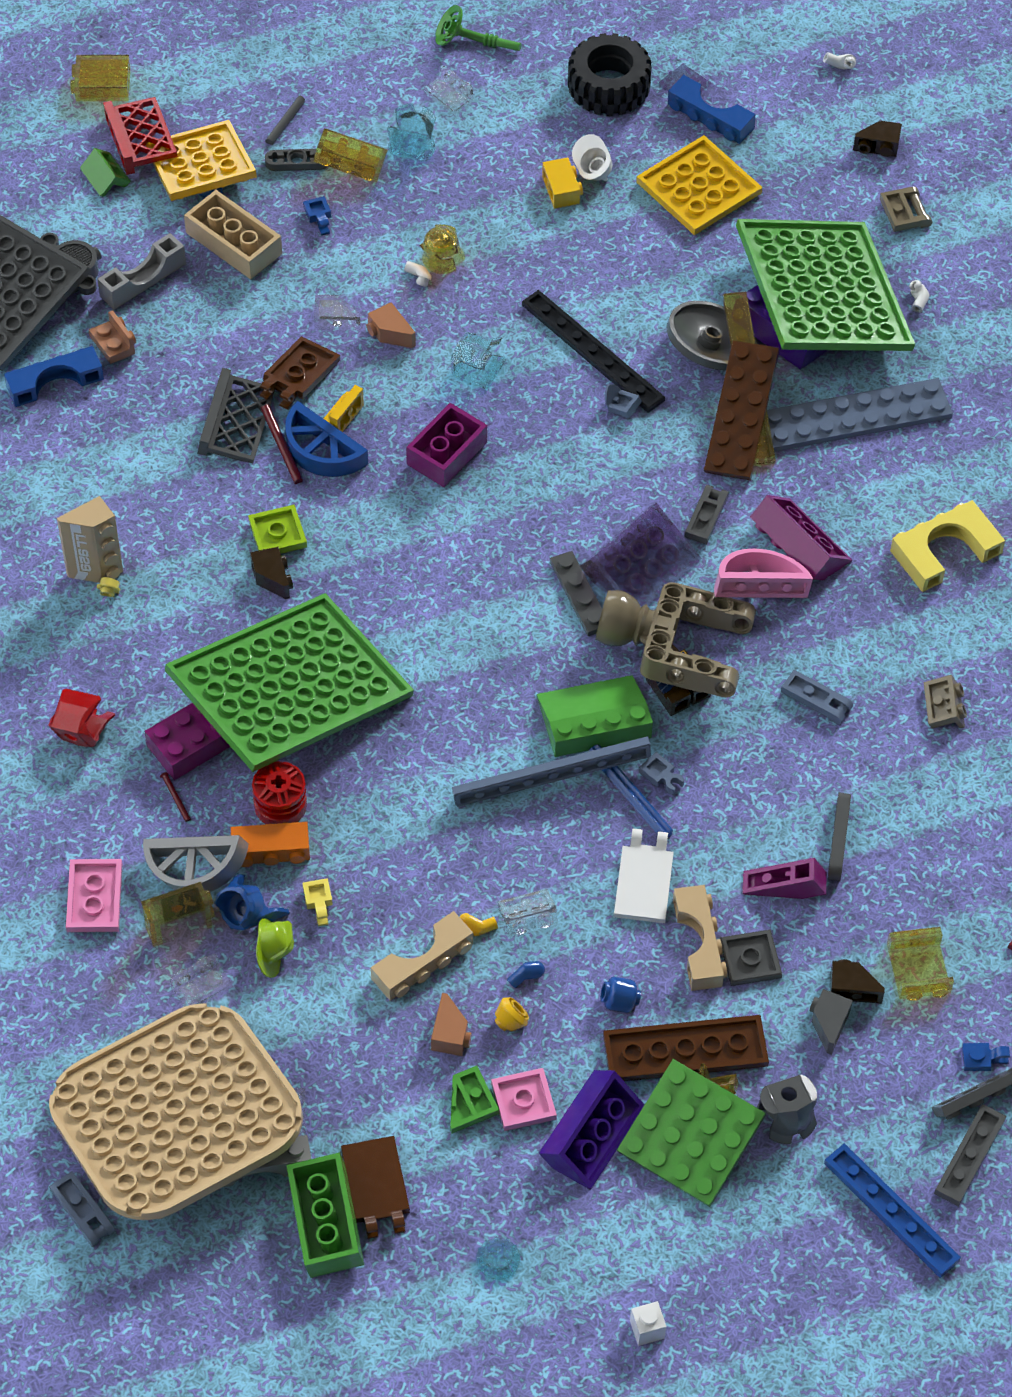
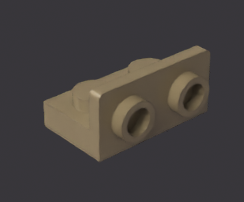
[923,675,967,729]

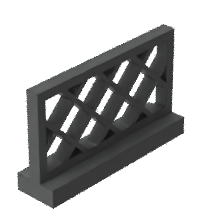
[197,368,275,463]

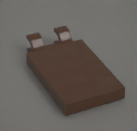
[260,336,340,410]
[341,1136,410,1239]

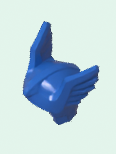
[214,874,290,930]

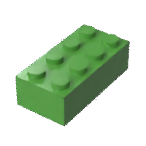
[286,1152,364,1278]

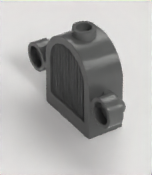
[41,233,102,295]

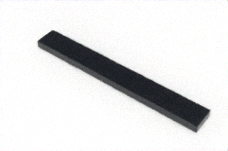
[522,290,665,413]

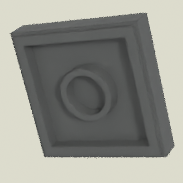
[720,929,782,986]

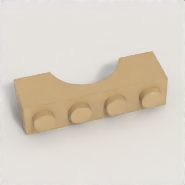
[673,885,727,991]
[370,911,473,1001]

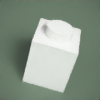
[630,1301,667,1346]

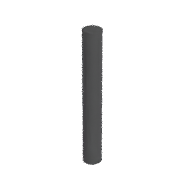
[265,96,305,145]

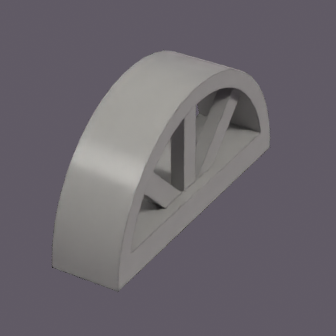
[143,835,249,894]

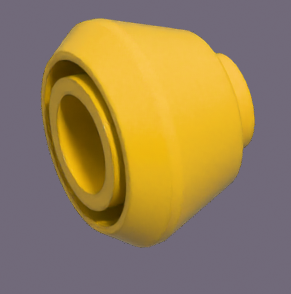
[495,997,529,1032]

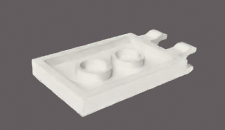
[614,829,674,923]

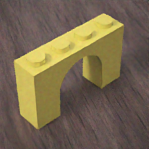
[890,500,1005,592]

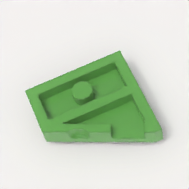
[450,1066,499,1134]

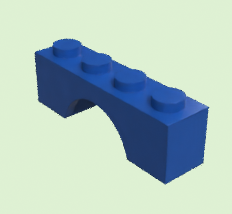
[668,74,756,144]
[4,346,104,407]

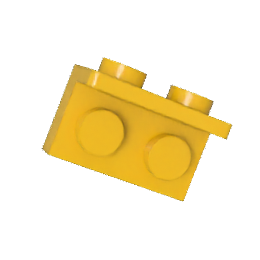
[323,385,364,432]

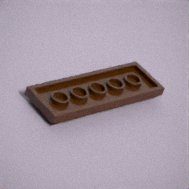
[704,341,779,481]
[603,1015,769,1081]

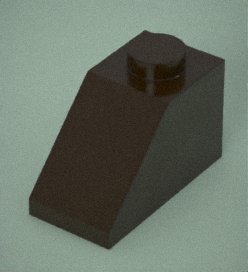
[830,959,885,1004]

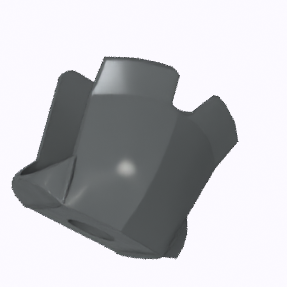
[757,1075,817,1144]

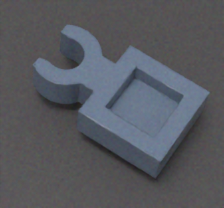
[639,752,685,795]

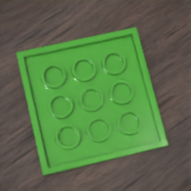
[617,1059,766,1207]

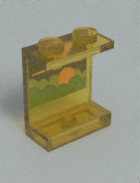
[141,882,215,947]
[887,927,954,1001]

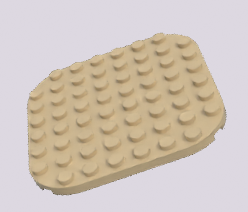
[49,1003,303,1220]

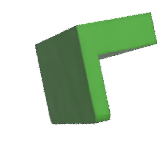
[80,148,131,196]

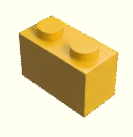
[542,157,583,209]

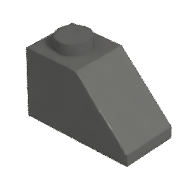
[809,989,853,1055]

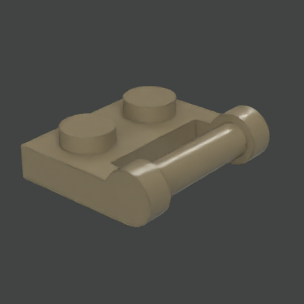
[880,186,933,232]

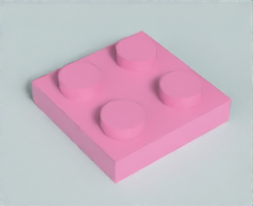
[491,1068,557,1131]

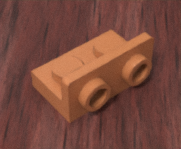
[89,310,136,364]

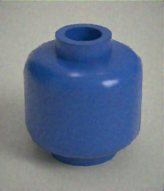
[600,976,641,1013]

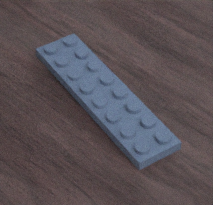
[763,378,953,452]

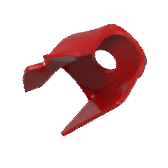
[48,689,115,747]

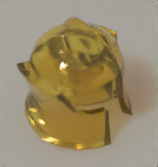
[419,224,465,274]

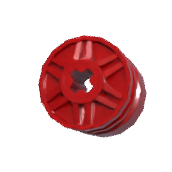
[252,761,307,824]

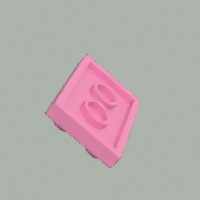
[66,859,123,932]

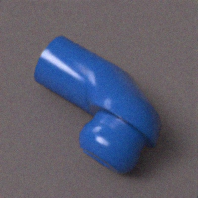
[507,961,545,988]

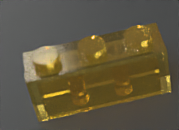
[313,128,388,182]

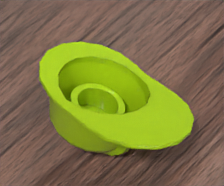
[256,918,294,978]

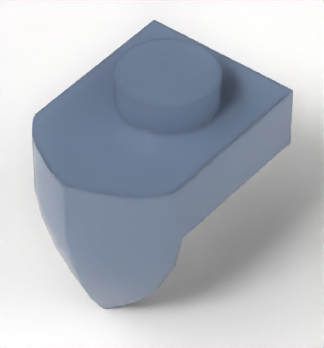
[605,384,642,419]

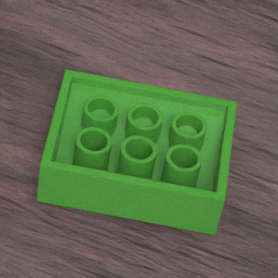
[536,675,653,757]

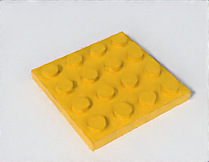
[145,120,257,201]
[636,135,763,235]

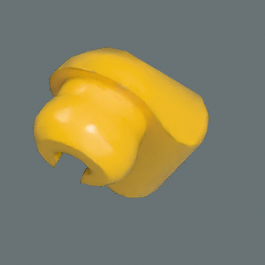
[460,913,498,936]

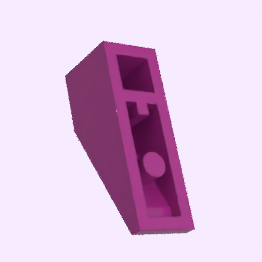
[743,858,827,899]

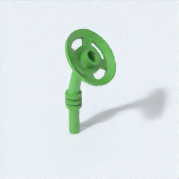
[435,5,522,51]

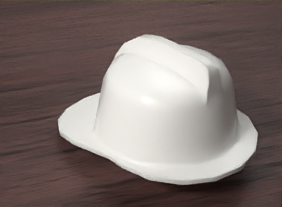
[572,134,613,181]

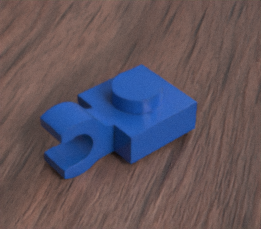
[303,196,332,236]
[962,1043,1010,1071]

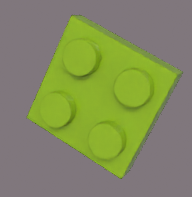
[248,504,307,554]

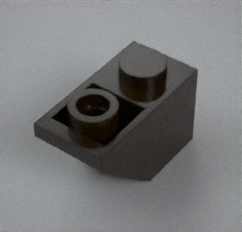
[853,120,902,157]
[250,546,293,599]

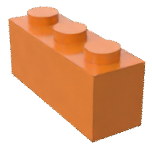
[230,822,310,867]

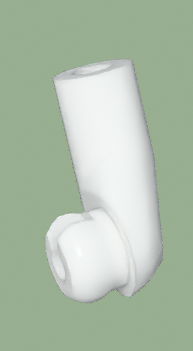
[823,52,856,69]
[404,261,432,287]
[909,280,929,313]

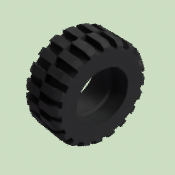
[568,33,652,116]

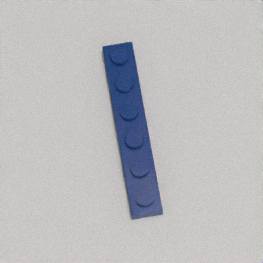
[824,1143,961,1278]

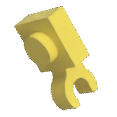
[302,878,333,926]

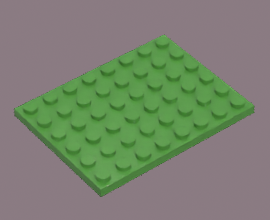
[736,219,915,351]
[165,593,414,772]

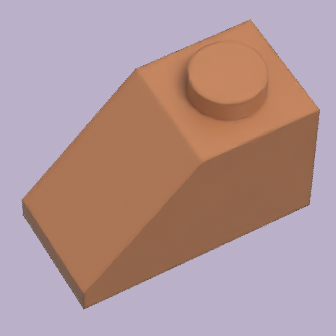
[366,302,416,348]
[431,993,472,1056]

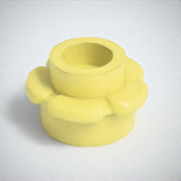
[97,577,120,597]

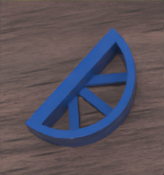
[285,401,368,477]

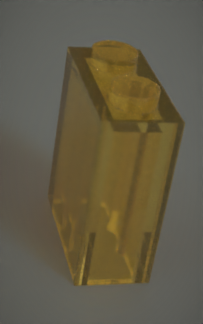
[71,55,131,101]

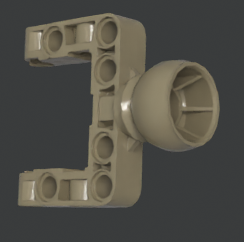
[596,582,756,698]

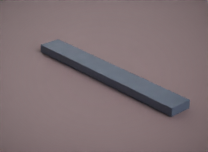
[452,736,651,807]

